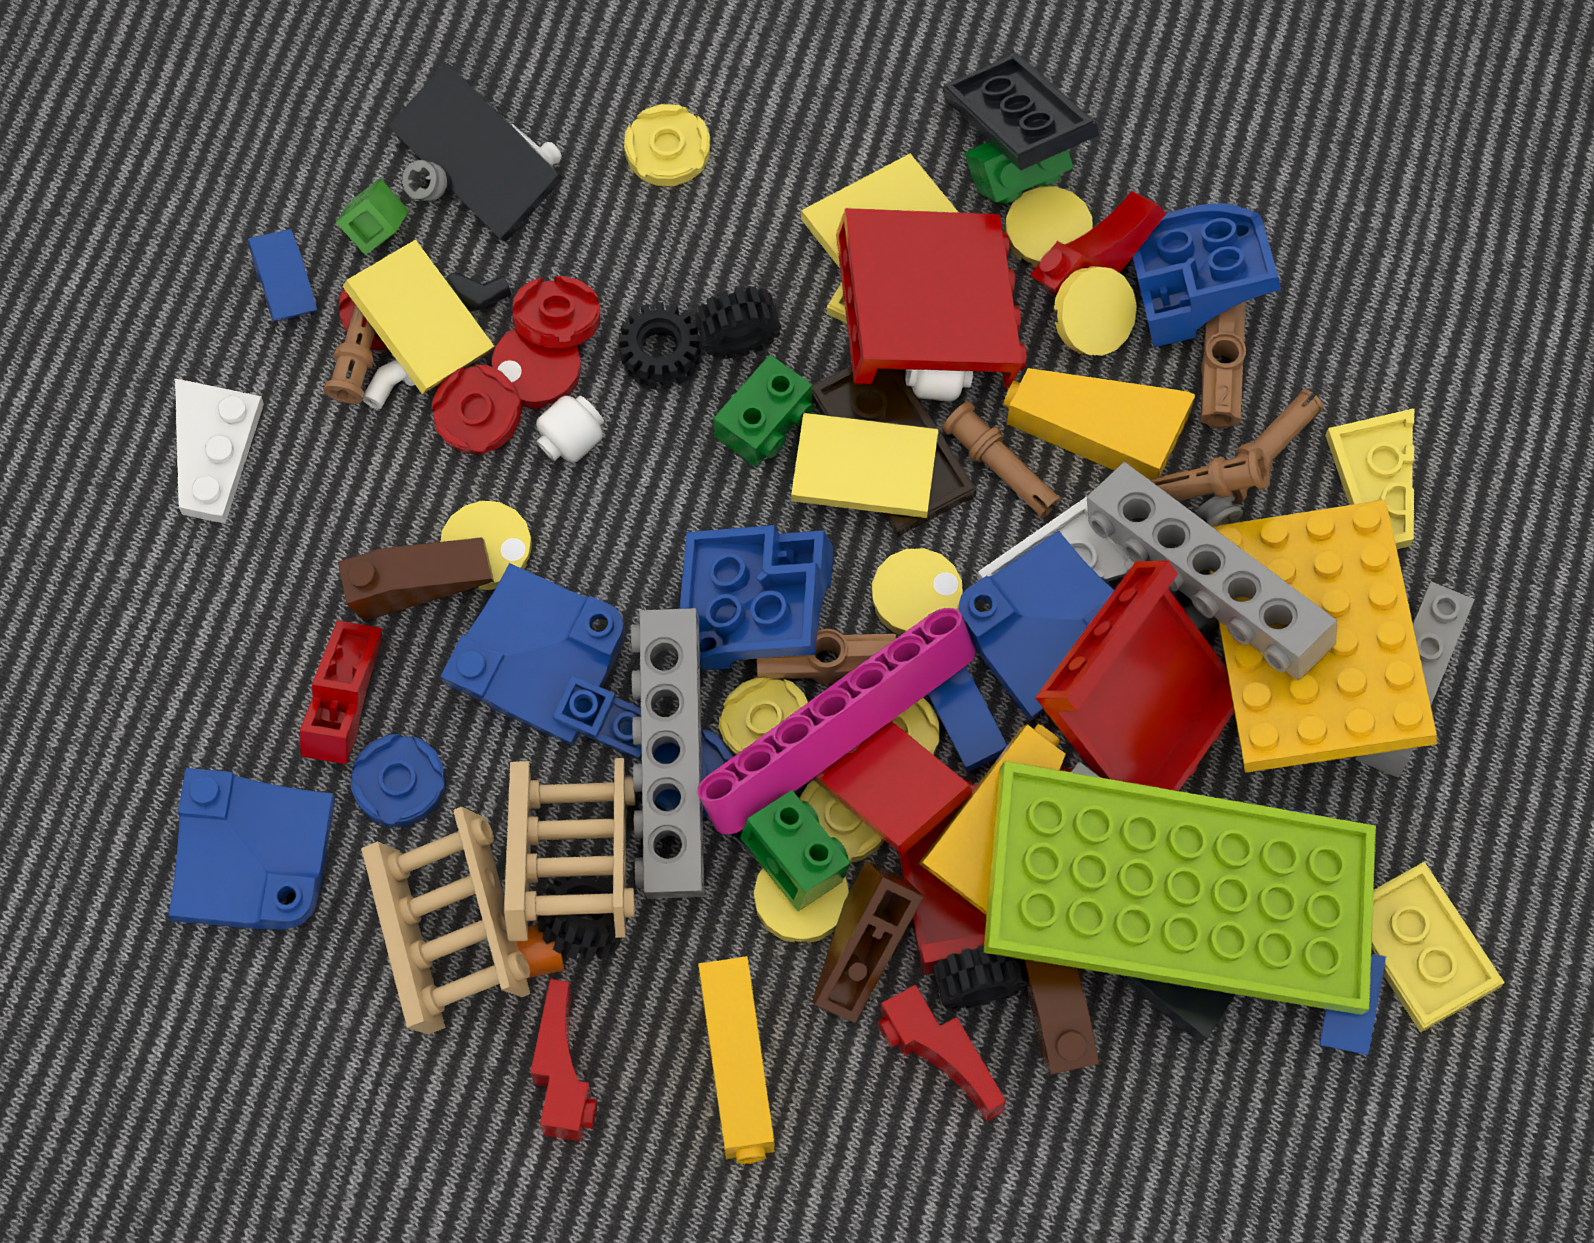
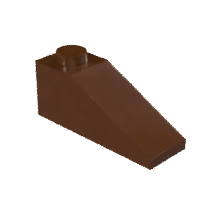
[338,537,494,622]
[812,861,924,1023]
[1022,959,1099,1074]

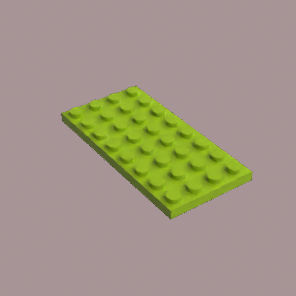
[984,761,1376,1015]

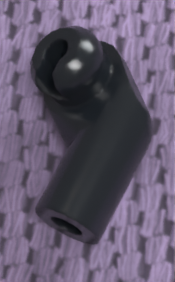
[445,272,512,311]

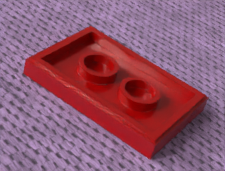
[813,721,973,855]

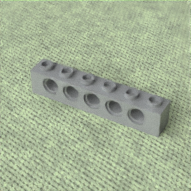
[1087,462,1337,681]
[631,608,705,899]

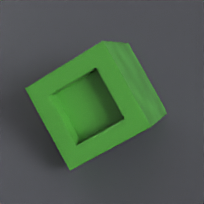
[336,178,408,255]

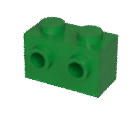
[964,141,1074,203]
[713,355,814,468]
[740,790,851,911]

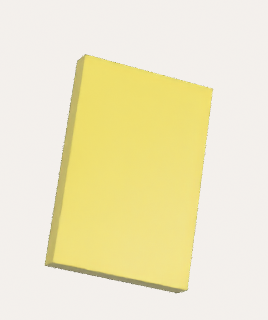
[801,154,959,268]
[342,239,495,394]
[791,413,938,518]
[1371,862,1504,1033]

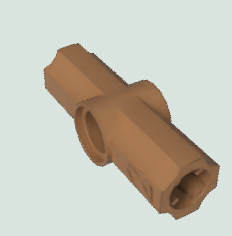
[1200,301,1246,429]
[757,628,896,685]

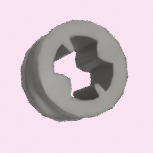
[402,160,447,201]
[1196,494,1243,527]

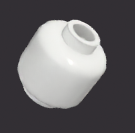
[905,369,973,402]
[536,395,604,462]

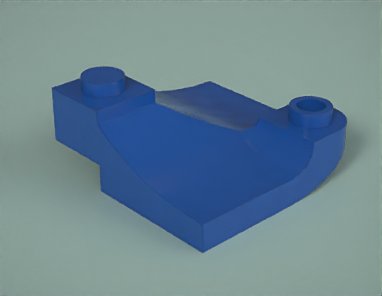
[1133,203,1281,347]
[680,525,834,670]
[957,531,1114,721]
[440,563,625,746]
[168,768,335,930]

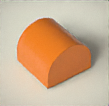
[516,924,565,977]

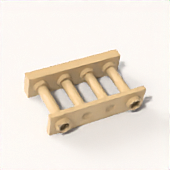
[504,758,635,941]
[361,806,530,1035]

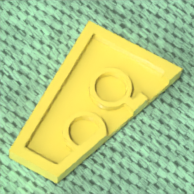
[1326,409,1414,549]

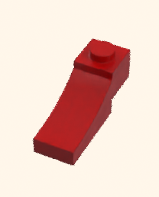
[1030,191,1167,298]
[299,620,382,764]
[530,979,598,1142]
[877,985,1006,1122]

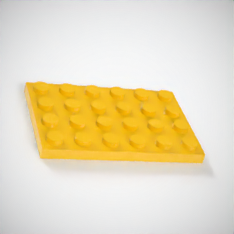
[1209,499,1437,773]

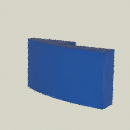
[247,229,317,323]
[927,666,1007,772]
[553,675,642,761]
[1320,953,1386,1055]

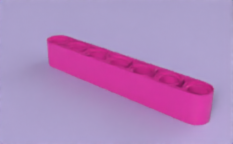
[697,608,976,834]

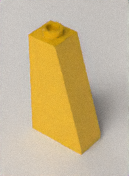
[1003,368,1195,480]
[919,724,1065,916]
[699,956,775,1164]

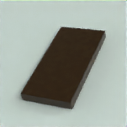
[812,366,977,537]

